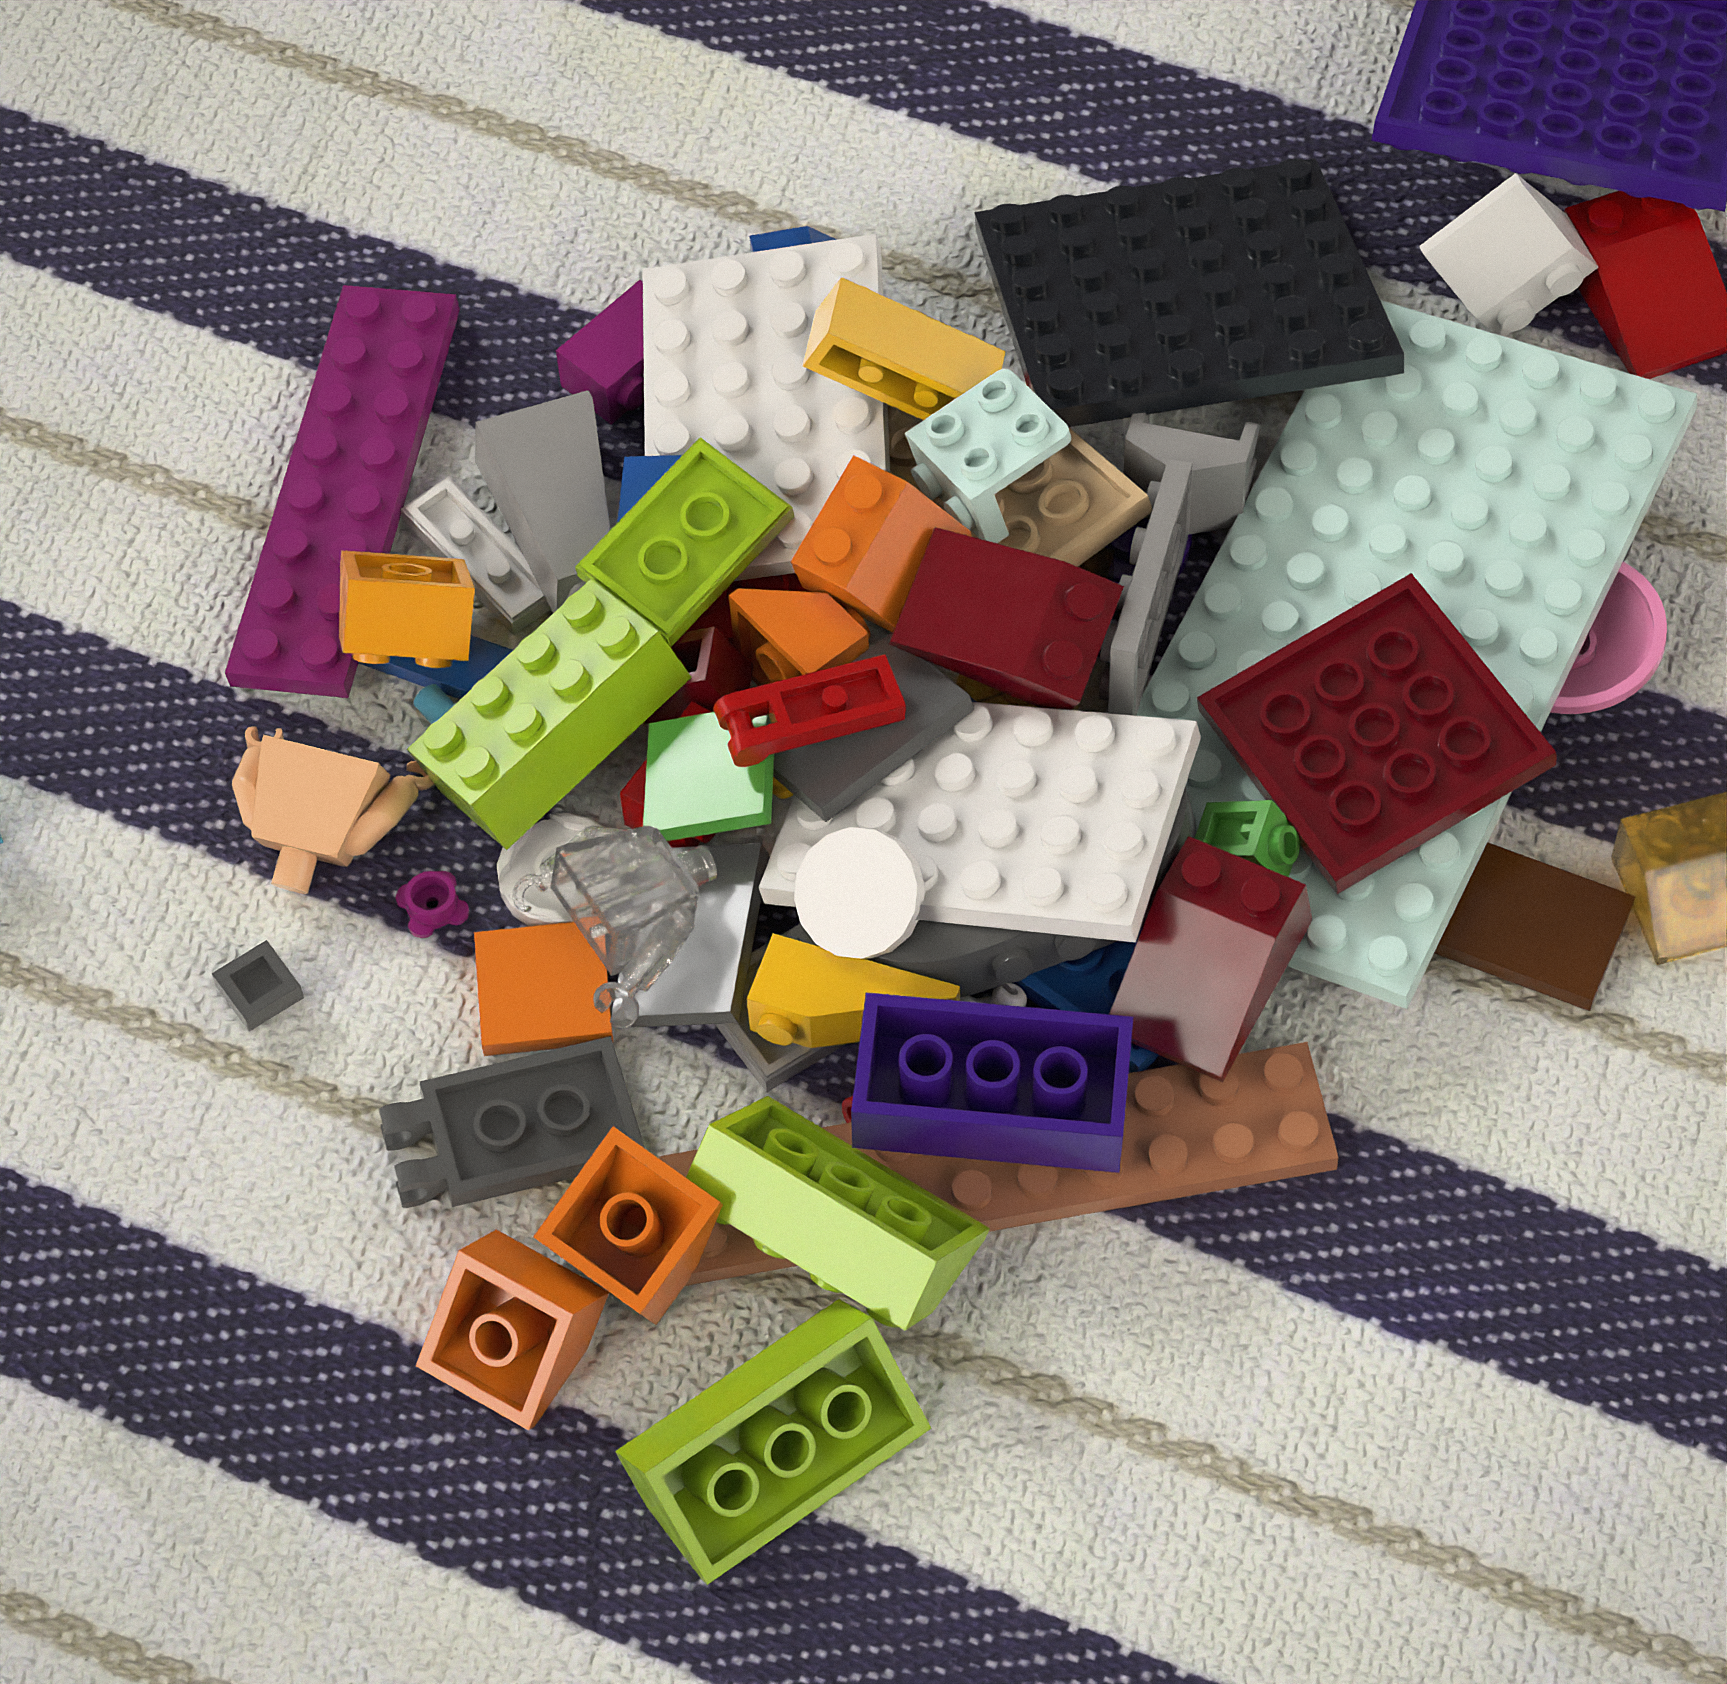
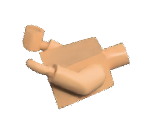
[232,726,434,894]

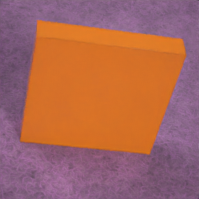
[474,919,614,1056]

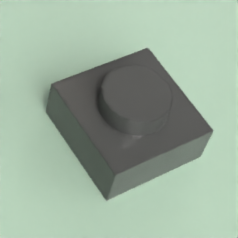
[211,940,304,1032]

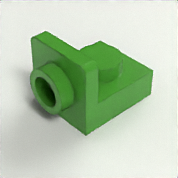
[1195,800,1300,877]

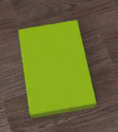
[575,437,794,647]

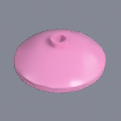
[1550,562,1667,714]

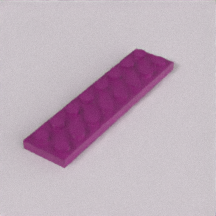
[225,285,460,698]

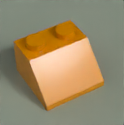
[339,550,475,668]

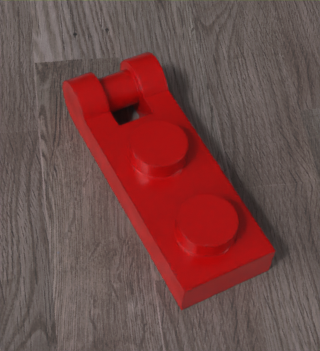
[713,654,907,767]

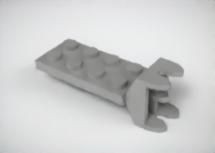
[1099,413,1260,716]

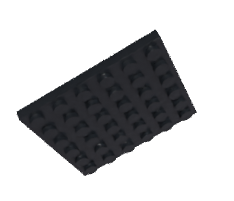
[974,158,1404,428]

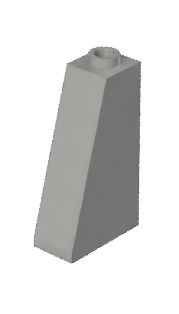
[475,390,611,613]

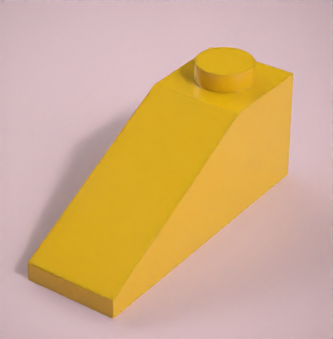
[747,933,960,1048]

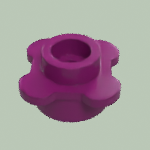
[396,871,469,938]

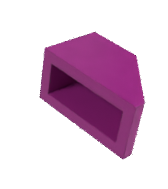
[556,280,644,425]

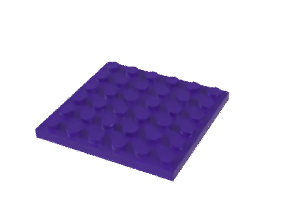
[1371,0,1727,212]

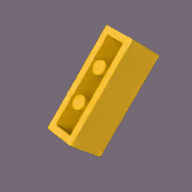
[803,277,1006,420]

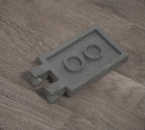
[379,1036,645,1208]

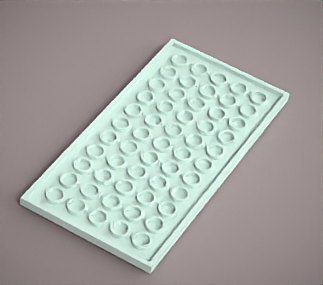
[1137,300,1697,1009]

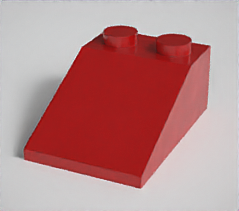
[1564,190,1727,379]

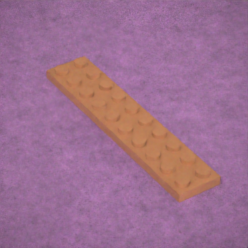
[659,1042,1339,1286]

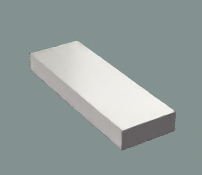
[401,476,551,635]

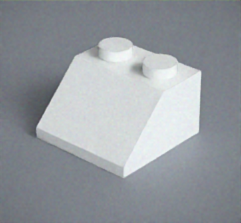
[1419,173,1598,337]

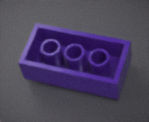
[851,992,1133,1173]

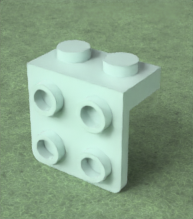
[905,369,1071,543]

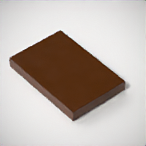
[1434,842,1636,1011]

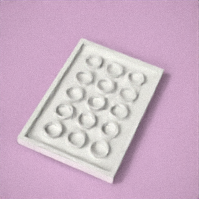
[643,234,890,581]
[759,702,1201,943]

